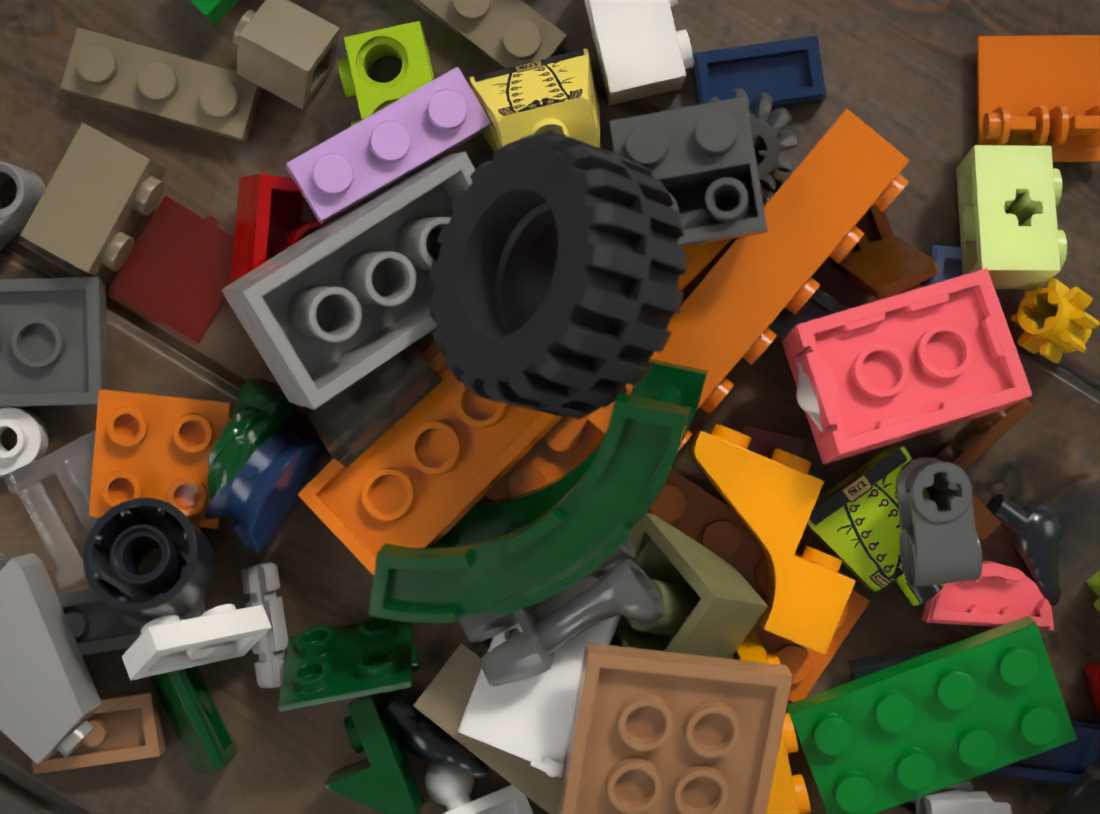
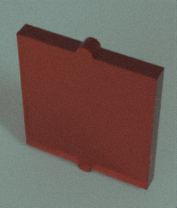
[109,196,234,343]

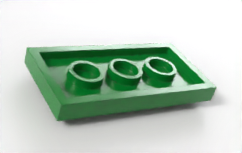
[787,615,1077,814]

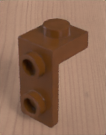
[828,205,939,300]
[925,399,1034,541]

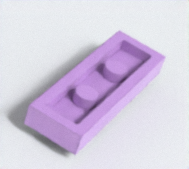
[286,67,492,225]

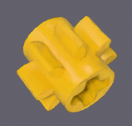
[1011,278,1100,363]

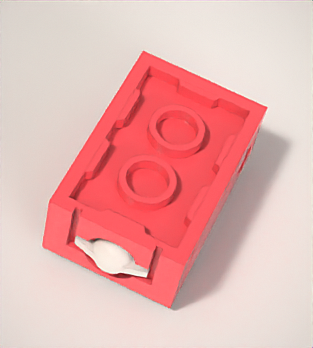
[782,268,1033,465]

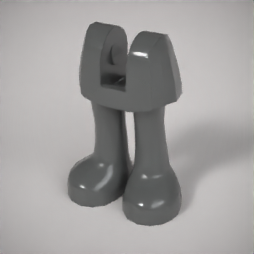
[459,538,666,686]

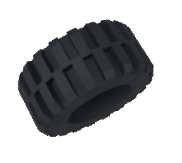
[429,132,686,417]

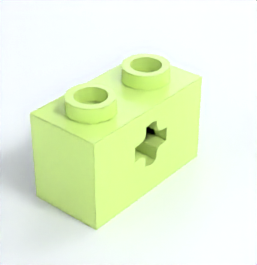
[956,145,1067,289]

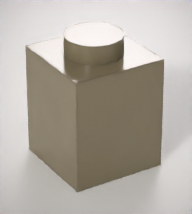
[233,0,340,109]

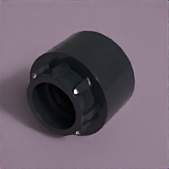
[83,498,215,623]

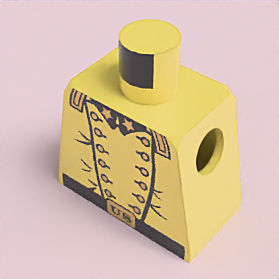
[470,48,600,152]

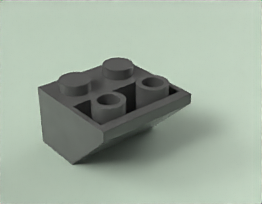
[609,96,768,247]

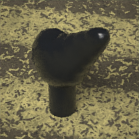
[986,494,1063,606]
[380,690,489,778]

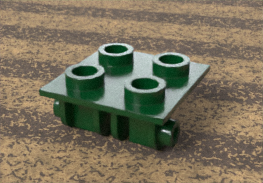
[278,616,421,712]

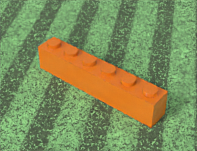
[587,109,910,450]

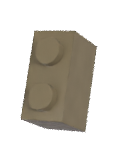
[20,122,166,279]

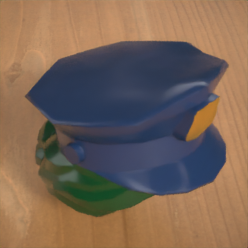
[204,379,321,552]

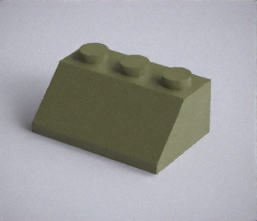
[605,513,768,659]

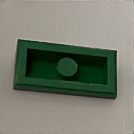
[149,666,238,773]

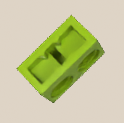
[337,21,451,155]

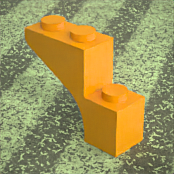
[689,423,856,655]

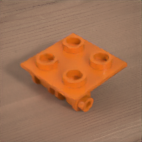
[977,35,1100,163]
[89,389,231,529]

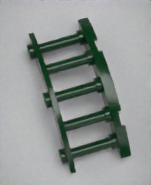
[369,359,708,624]

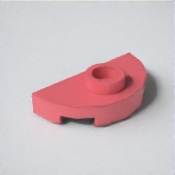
[922,561,1054,631]

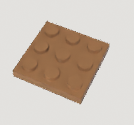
[557,643,793,814]

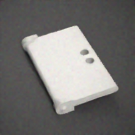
[457,575,621,778]

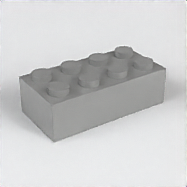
[221,152,475,409]

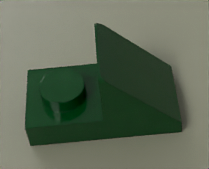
[324,693,424,814]

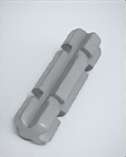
[241,562,288,688]

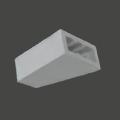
[0,553,102,765]

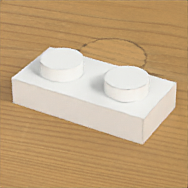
[122,604,272,680]

